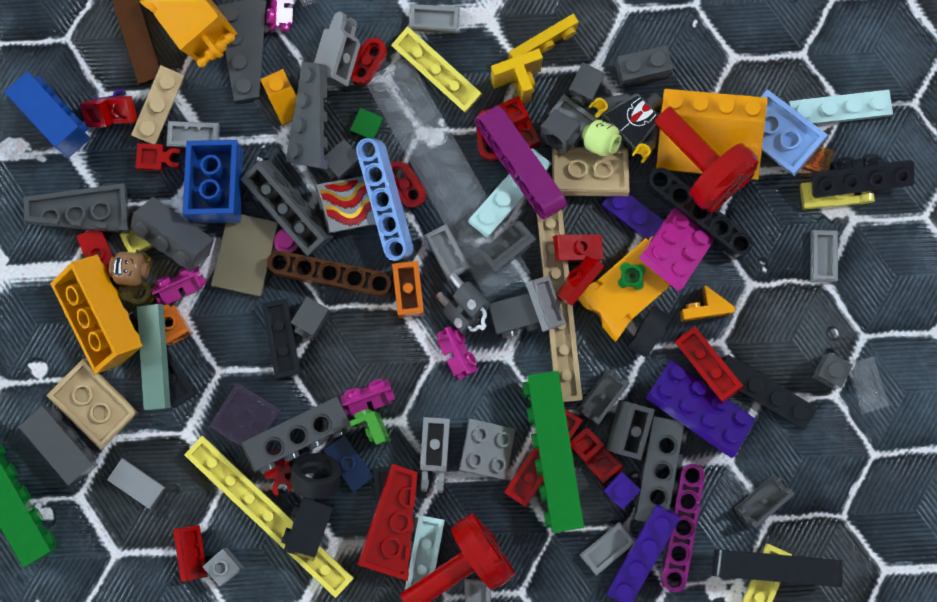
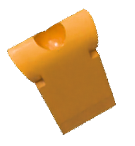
[139,0,238,68]
[578,236,671,342]

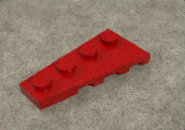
[357,463,418,581]

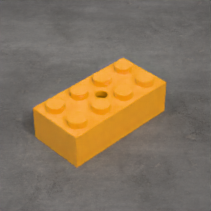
[50,254,143,374]

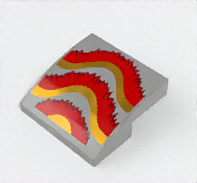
[315,176,376,234]

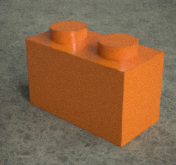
[392,261,425,319]

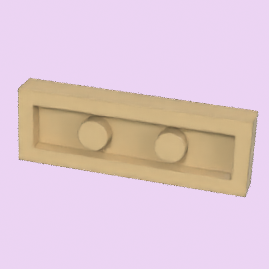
[131,65,185,144]

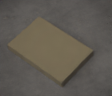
[211,214,279,297]

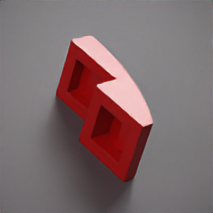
[80,96,138,127]
[499,96,541,149]
[570,427,623,485]

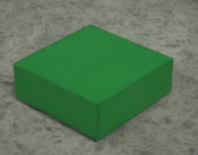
[350,108,384,139]

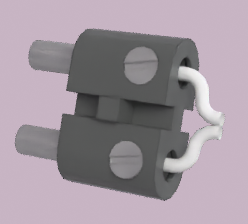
[436,273,490,335]

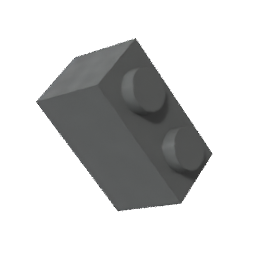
[615,45,673,88]
[489,293,542,339]
[605,400,655,460]

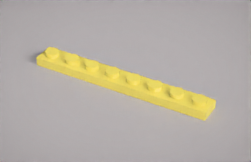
[184,436,354,598]

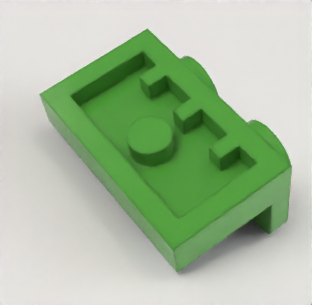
[350,409,391,445]

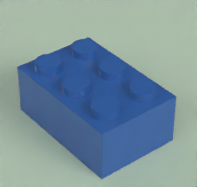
[4,71,91,159]
[182,140,244,224]

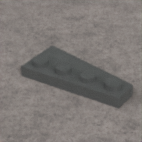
[217,0,268,104]

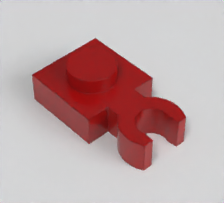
[135,143,182,171]
[265,449,292,497]

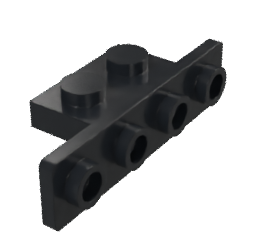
[811,154,914,198]

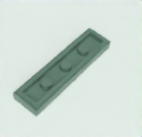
[137,304,171,410]

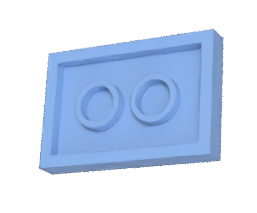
[761,89,828,176]

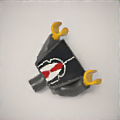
[589,93,663,163]

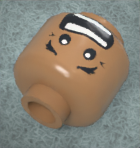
[109,251,150,286]

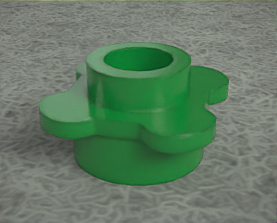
[618,262,646,290]

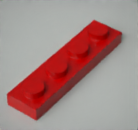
[504,408,583,507]

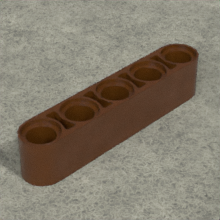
[267,251,392,298]

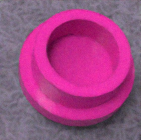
[274,229,299,253]

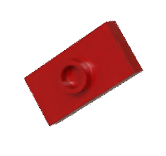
[76,230,114,278]
[553,234,604,262]
[556,256,604,306]
[173,525,208,582]

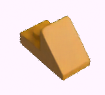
[260,69,296,126]
[679,285,735,322]

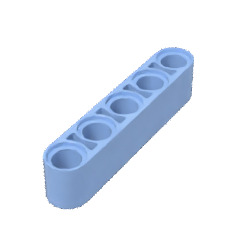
[356,138,413,261]

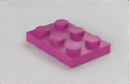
[639,208,714,292]

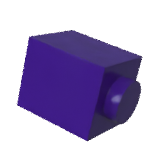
[602,472,641,509]

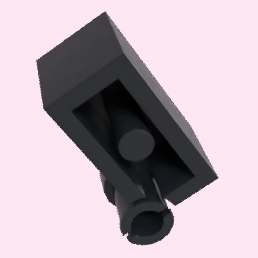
[281,497,334,561]

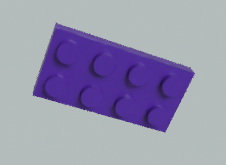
[646,360,756,458]

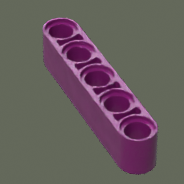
[475,105,567,220]
[660,464,705,592]

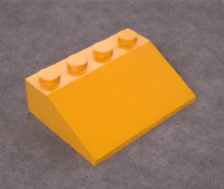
[656,89,768,180]

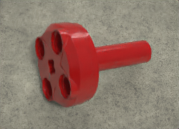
[654,107,759,213]
[400,513,516,602]

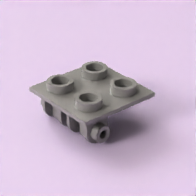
[459,419,516,480]

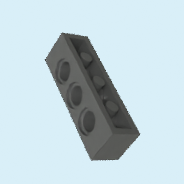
[241,160,335,256]
[241,397,351,474]
[633,416,687,522]

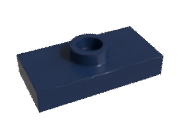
[324,435,374,492]

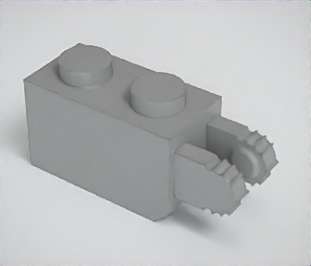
[314,11,361,87]
[420,417,450,493]

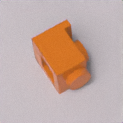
[164,304,193,346]

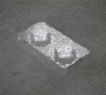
[849,357,889,414]

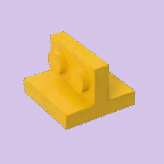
[491,49,543,104]

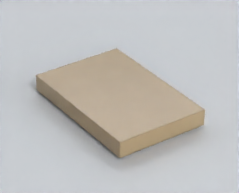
[552,147,630,197]
[46,359,139,450]

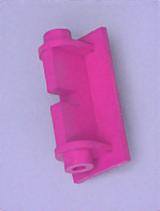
[266,0,293,32]
[152,265,207,305]
[436,326,478,380]
[340,379,395,417]

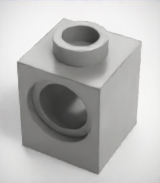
[202,548,244,587]

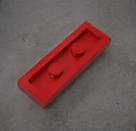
[674,326,744,403]

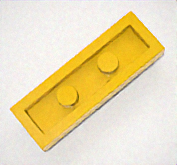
[508,13,579,59]

